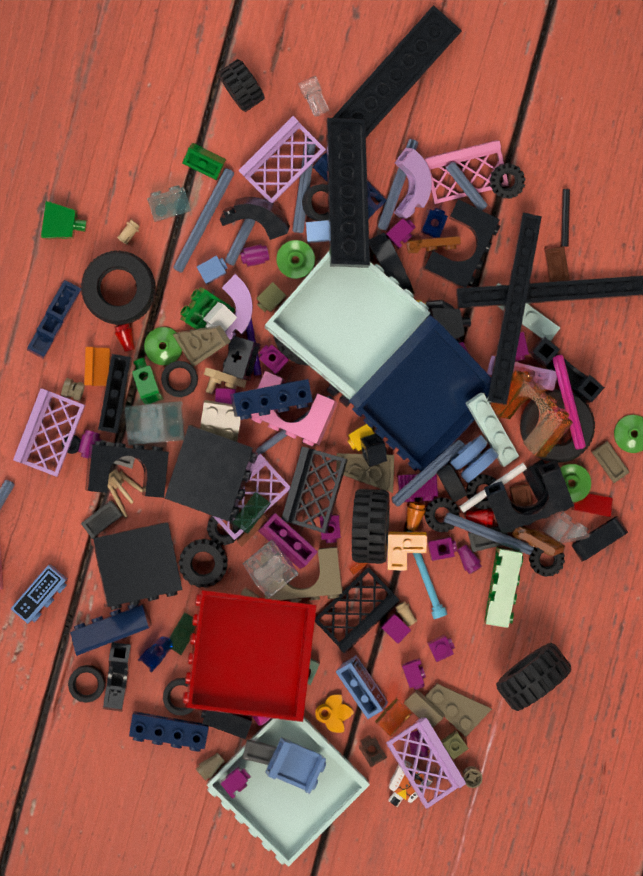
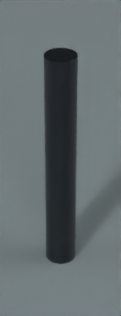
[561,189,570,247]

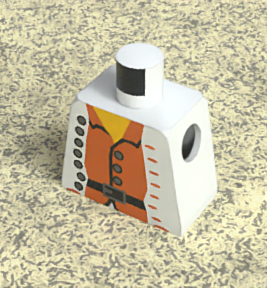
[388,760,433,807]

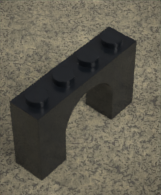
[423,199,501,288]
[529,337,605,403]
[85,441,169,498]
[484,460,574,534]
[201,710,253,740]

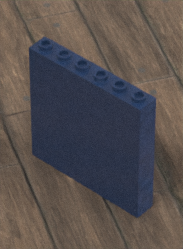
[349,315,491,471]

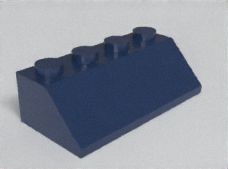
[70,603,152,656]

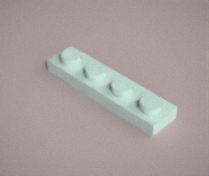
[496,283,560,341]
[466,393,519,467]

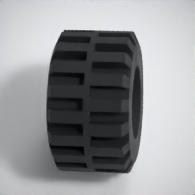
[218,59,265,112]
[179,539,228,588]

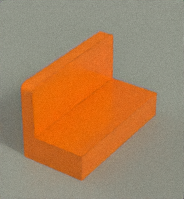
[84,347,110,386]

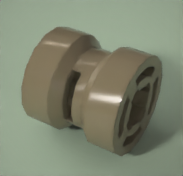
[61,378,85,401]
[462,766,483,788]

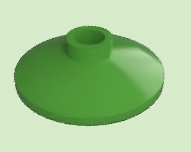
[276,240,315,279]
[144,327,182,365]
[614,415,643,453]
[560,464,591,502]

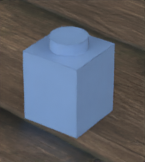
[197,256,228,285]

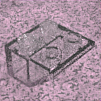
[541,512,590,543]
[243,540,299,598]

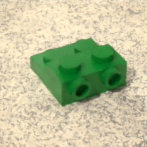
[180,287,235,329]

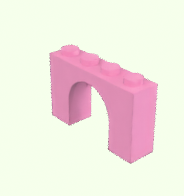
[251,371,338,446]

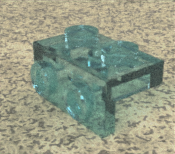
[147,185,191,222]

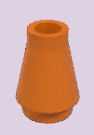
[406,501,426,531]

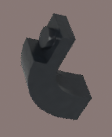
[219,197,290,240]
[369,232,415,294]
[103,642,131,712]

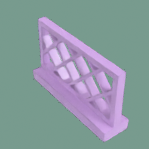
[238,116,326,204]
[13,388,86,477]
[213,454,290,540]
[386,718,466,809]

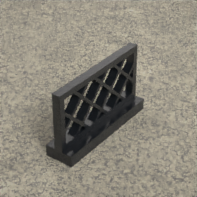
[281,446,348,534]
[315,567,401,653]

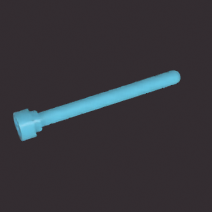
[407,530,448,619]

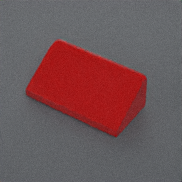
[572,494,613,517]

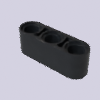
[571,516,628,562]

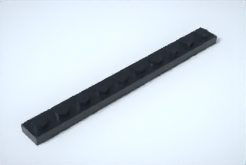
[487,212,542,405]
[456,276,643,309]

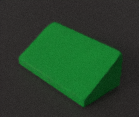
[182,143,226,180]

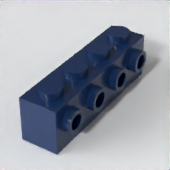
[230,379,313,420]
[129,711,209,752]

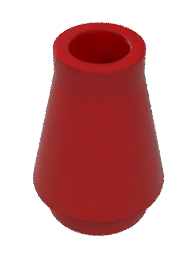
[114,323,135,352]
[466,508,494,527]

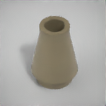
[196,753,224,781]

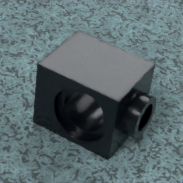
[360,433,387,467]

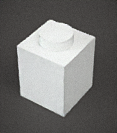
[203,302,237,332]

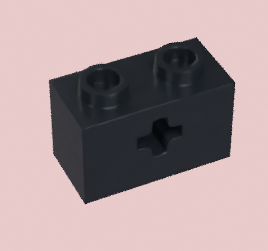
[223,336,261,381]

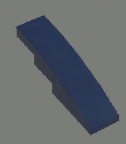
[27,280,81,359]

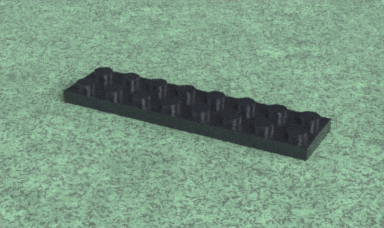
[332,5,462,138]
[326,118,370,268]

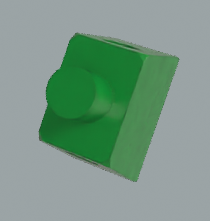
[41,201,87,240]
[132,358,164,405]

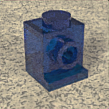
[421,208,448,238]

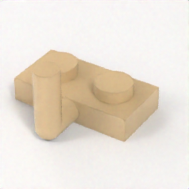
[204,368,246,394]

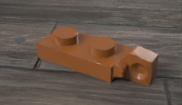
[407,236,461,254]
[512,526,565,556]

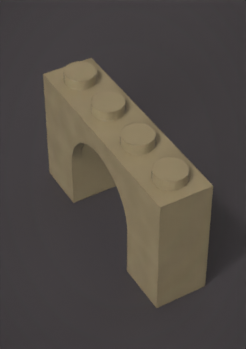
[261,547,343,602]

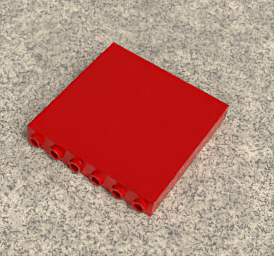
[183,590,317,722]

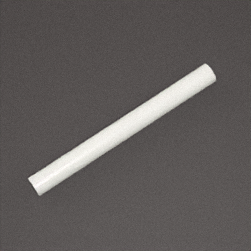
[459,463,527,513]

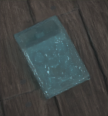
[125,401,185,445]

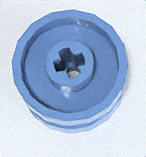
[449,435,499,483]

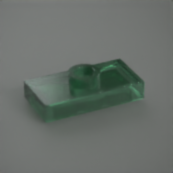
[232,492,271,534]
[165,612,195,655]

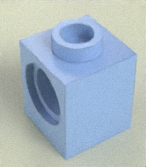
[306,220,329,243]

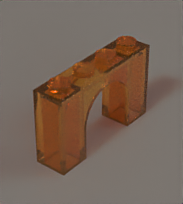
[489,370,573,457]

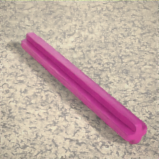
[553,355,586,449]

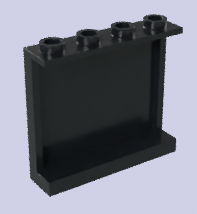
[165,425,258,521]
[90,522,183,610]

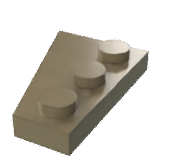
[173,325,231,367]
[336,453,394,493]
[425,683,492,737]

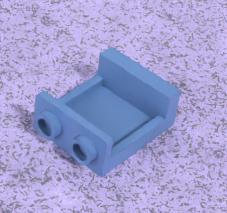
[265,737,326,794]

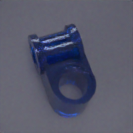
[137,636,173,673]

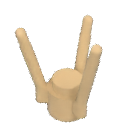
[108,469,143,518]

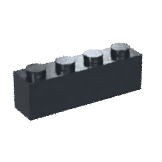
[98,354,133,433]

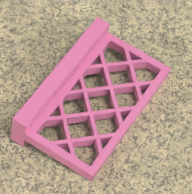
[423,140,509,204]

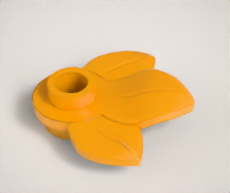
[315,694,354,733]

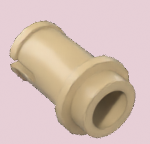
[117,220,140,245]
[396,601,417,627]

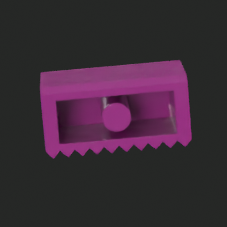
[398,473,438,502]

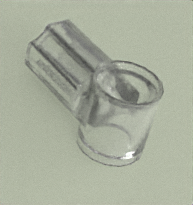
[298,75,329,117]

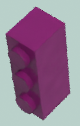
[258,513,318,569]

